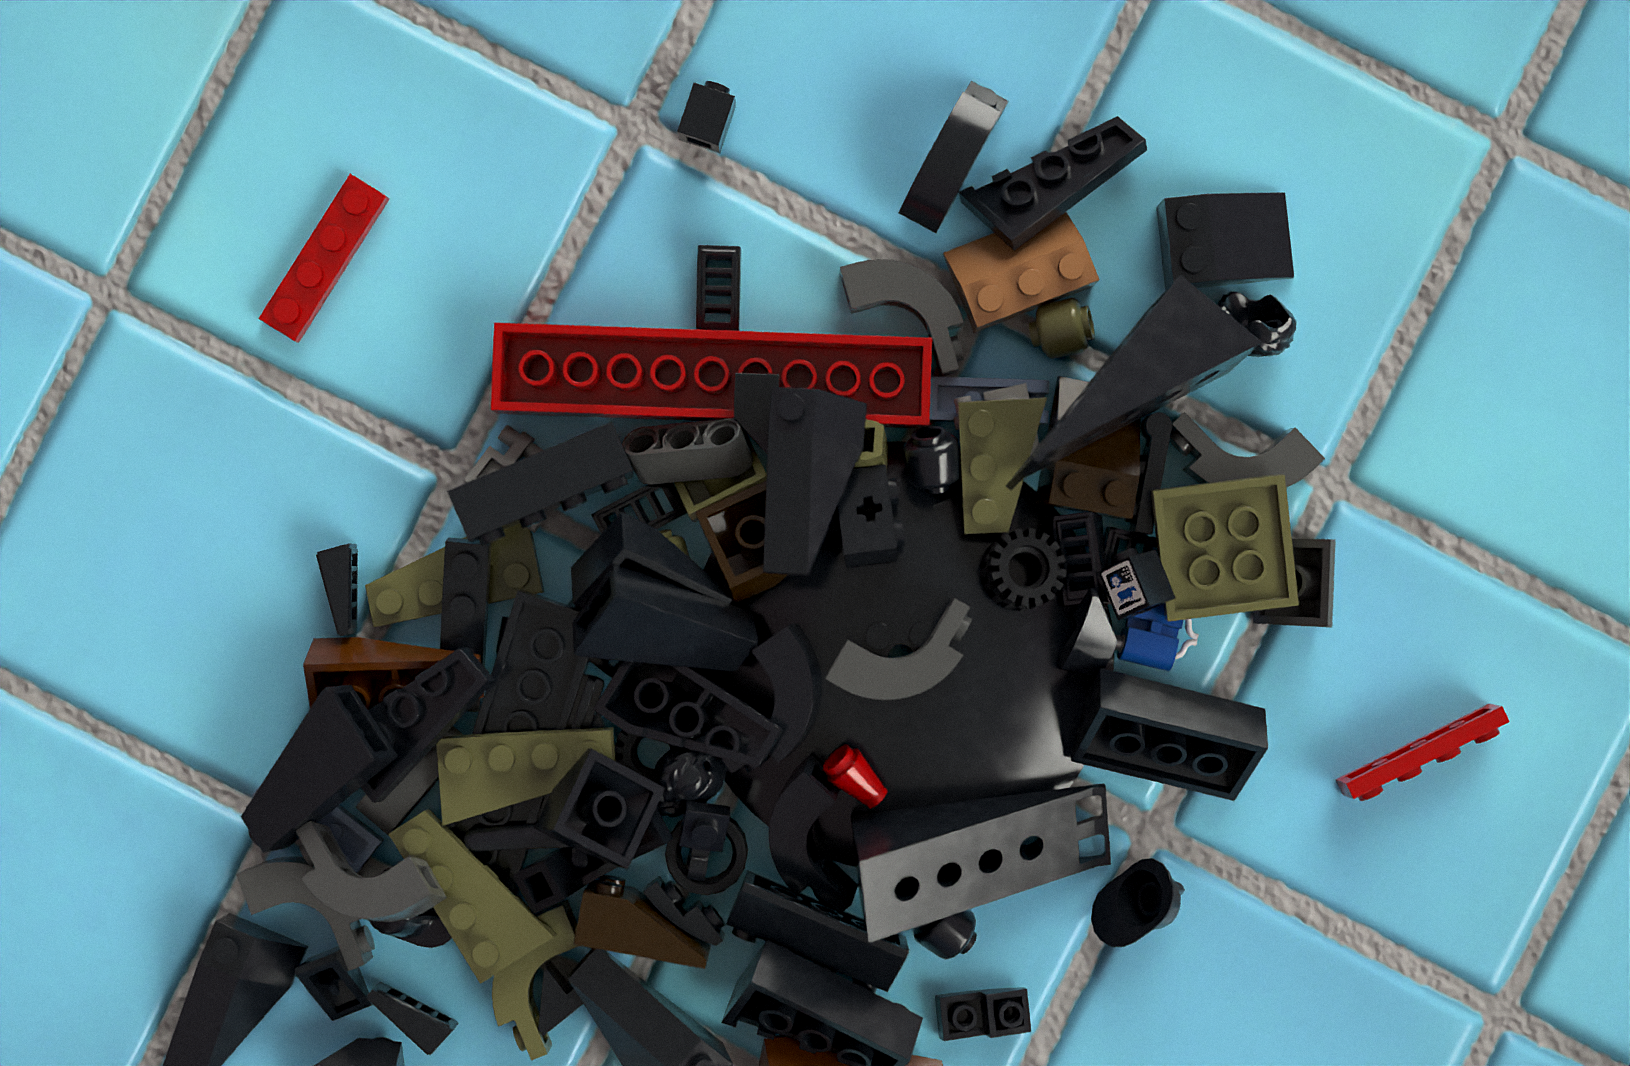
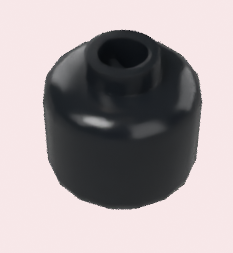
[903,426,962,494]
[913,910,977,959]

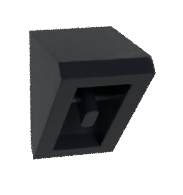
[295,946,372,1021]

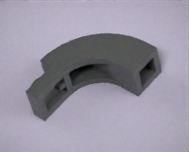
[839,259,964,377]
[1169,412,1325,488]
[825,598,972,700]
[296,821,447,922]
[236,856,375,971]

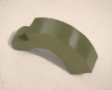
[492,899,579,1061]

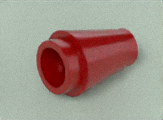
[823,744,887,808]

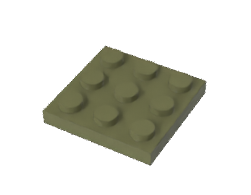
[1151,474,1299,622]

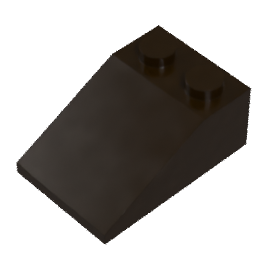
[1035,376,1141,519]
[574,875,711,969]

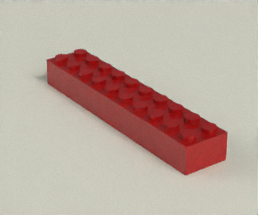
[491,322,932,429]

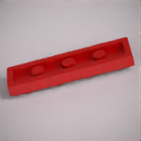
[258,174,389,343]
[1335,704,1510,801]

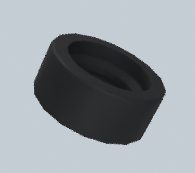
[665,817,748,895]

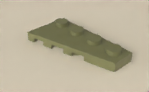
[365,523,544,627]
[436,727,615,826]
[389,809,557,984]

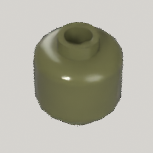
[1029,298,1095,359]

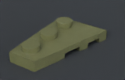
[958,397,1047,534]

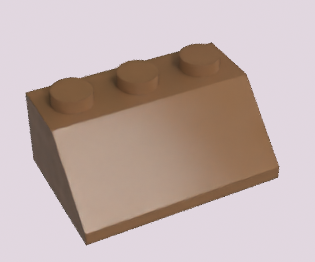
[943,212,1099,333]

